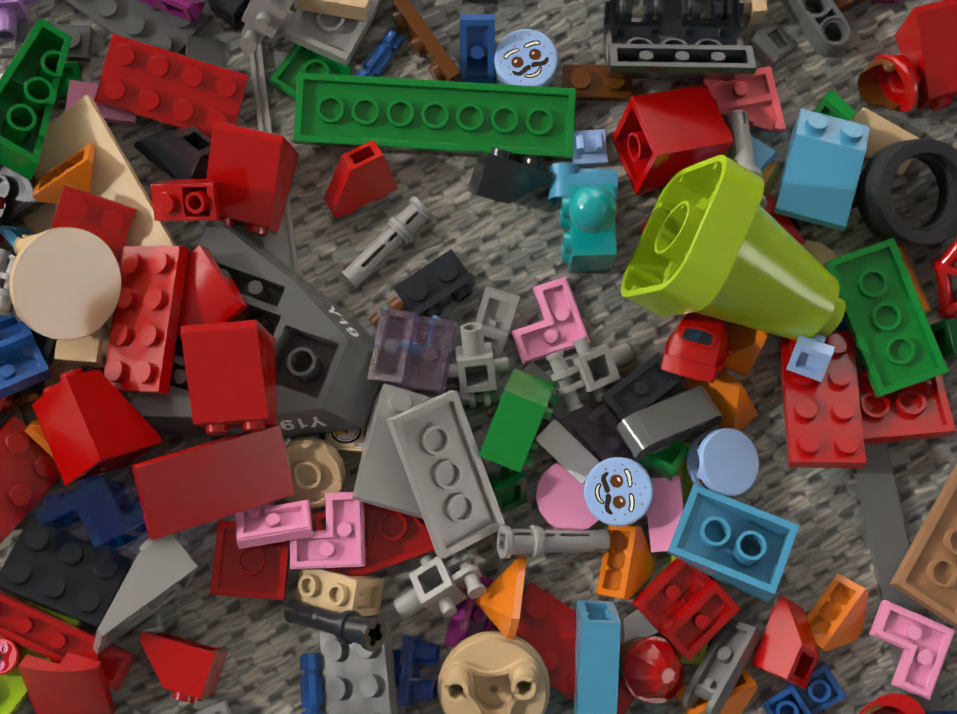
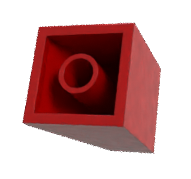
[894,0,957,111]
[612,85,734,195]
[206,121,299,237]
[181,320,277,435]
[32,368,163,486]

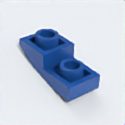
[761,662,846,714]

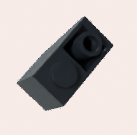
[134,126,211,180]
[468,147,553,204]

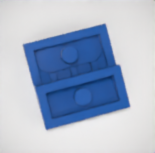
[0,311,52,399]

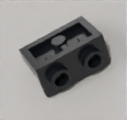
[393,249,475,323]

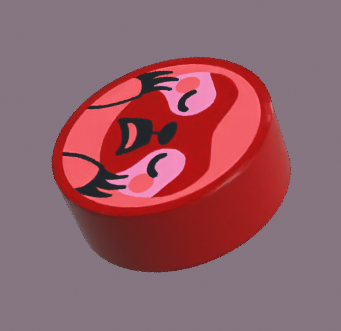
[0,637,23,675]

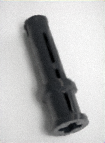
[284,599,387,652]

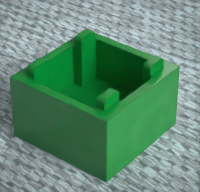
[479,369,558,473]

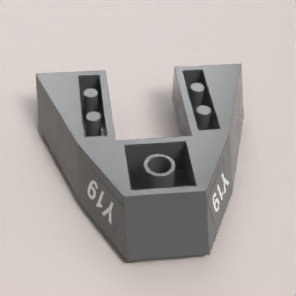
[130,220,389,438]

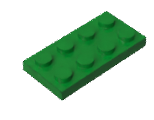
[823,237,949,398]

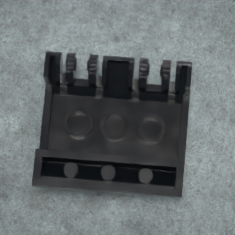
[603,0,756,81]

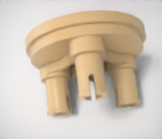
[9,227,121,340]
[438,631,550,714]

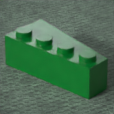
[0,18,72,181]

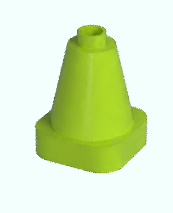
[621,155,846,341]

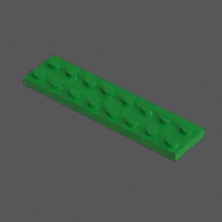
[293,72,576,160]

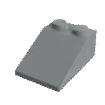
[352,383,432,519]
[93,534,198,654]

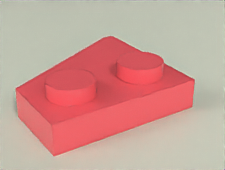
[701,66,786,134]

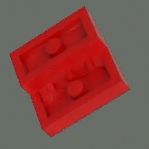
[177,245,248,339]
[631,558,741,662]
[18,652,116,714]

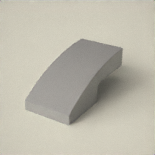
[475,286,520,359]

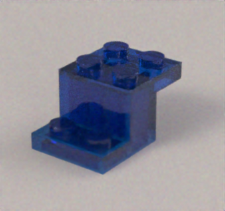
[34,475,148,551]

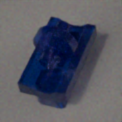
[393,635,440,706]

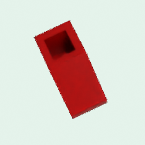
[324,140,398,219]
[150,178,220,221]
[751,595,820,690]

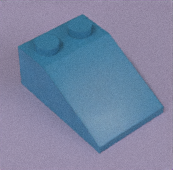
[774,109,870,231]
[667,484,800,602]

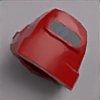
[660,312,732,383]

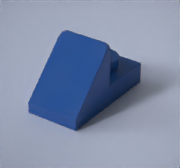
[460,14,495,84]

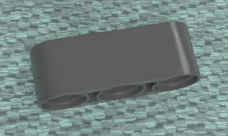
[781,0,851,57]
[617,386,723,460]

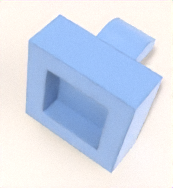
[572,129,608,167]
[786,334,835,382]

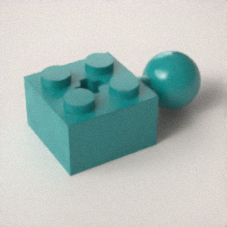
[559,184,617,273]

